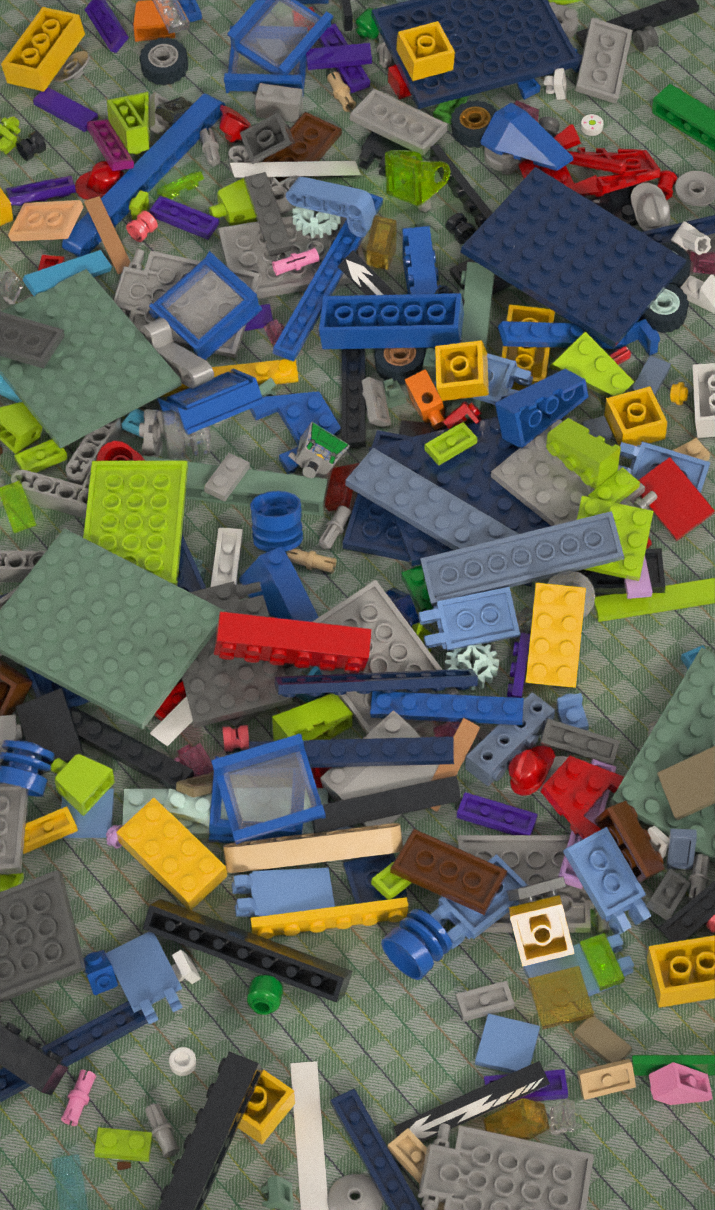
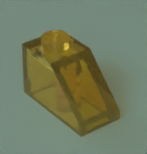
[367,215,397,270]
[483,1098,550,1140]

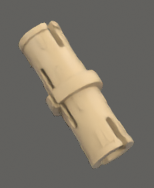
[327,72,356,112]
[287,549,337,574]

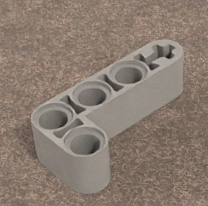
[228,146,301,215]
[140,318,214,389]
[65,418,122,485]
[11,470,91,519]
[0,535,59,583]

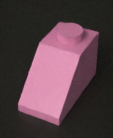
[649,1062,713,1105]

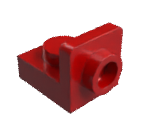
[443,400,481,429]

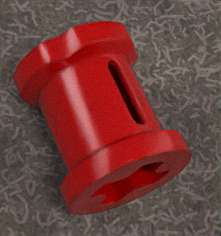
[657,170,677,200]

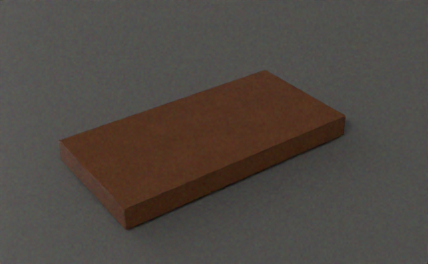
[262,112,342,182]
[390,829,508,915]

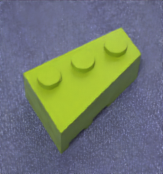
[107,92,150,154]
[549,331,634,398]
[546,418,621,490]
[272,694,353,741]

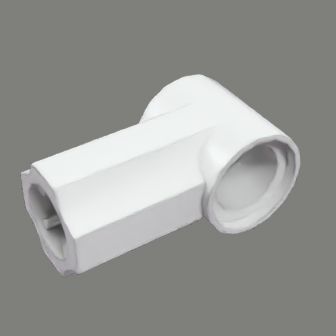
[671,221,711,255]

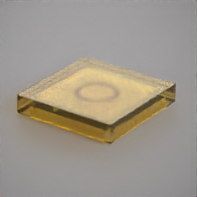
[528,966,594,1030]

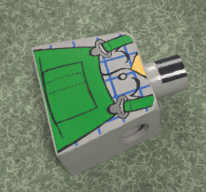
[295,422,350,478]

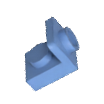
[556,693,589,731]

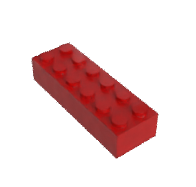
[214,612,372,674]

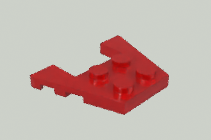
[518,124,604,197]
[577,147,660,194]
[540,756,624,839]

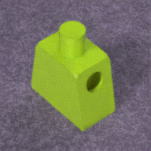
[209,178,258,226]
[0,402,42,454]
[51,754,115,816]

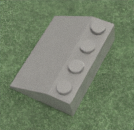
[320,710,439,827]

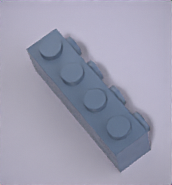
[465,692,555,786]

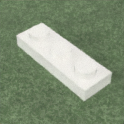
[211,528,243,587]

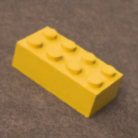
[1,7,85,92]
[501,305,555,391]
[526,583,586,688]
[116,797,227,910]
[646,935,715,1008]

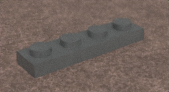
[244,172,291,256]

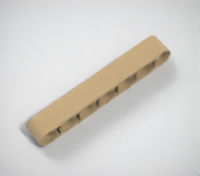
[223,823,403,873]

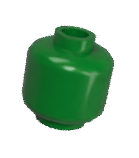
[355,8,379,40]
[247,975,284,1015]

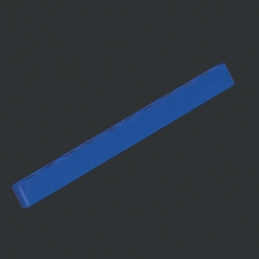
[62,93,225,257]

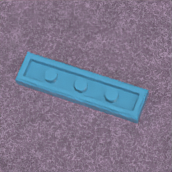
[23,250,112,296]

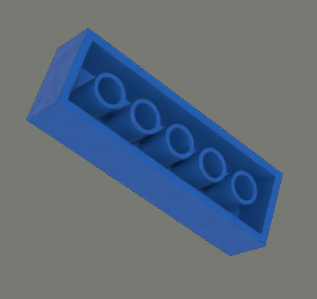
[319,293,464,349]

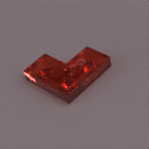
[324,463,360,511]

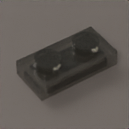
[155,97,193,123]

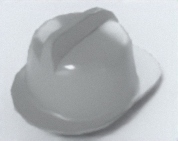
[631,183,670,231]

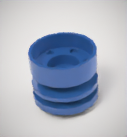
[250,491,303,552]
[0,740,55,797]
[381,908,452,980]

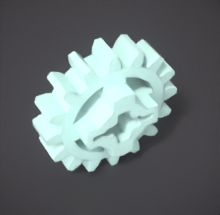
[292,207,341,238]
[445,644,499,690]

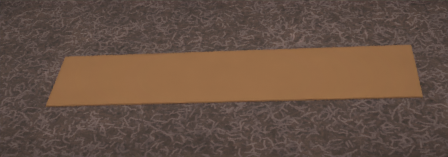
[84,196,130,274]
[431,718,481,812]

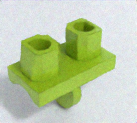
[0,116,20,155]

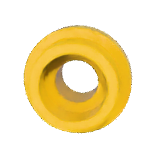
[670,382,688,405]

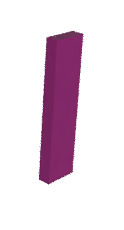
[87,119,134,171]

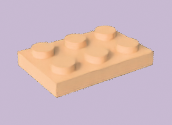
[8,200,84,241]

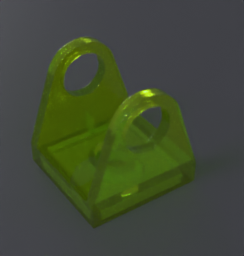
[385,150,450,206]

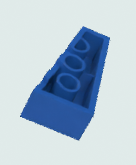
[402,226,441,294]
[495,369,589,448]

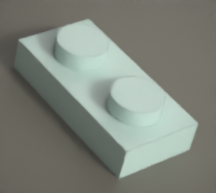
[163,789,212,825]

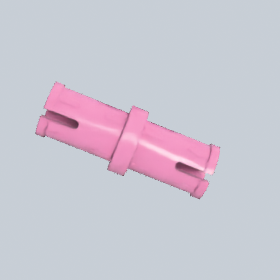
[272,248,320,276]
[61,1070,96,1126]

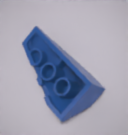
[480,102,573,171]
[239,546,319,622]

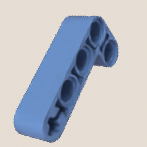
[286,177,377,237]

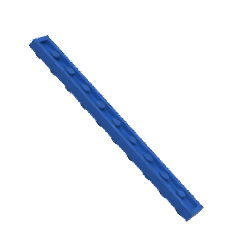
[273,193,383,362]

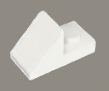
[681,274,715,314]

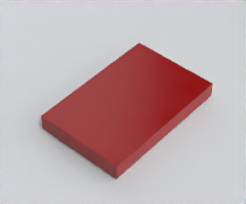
[638,457,715,541]

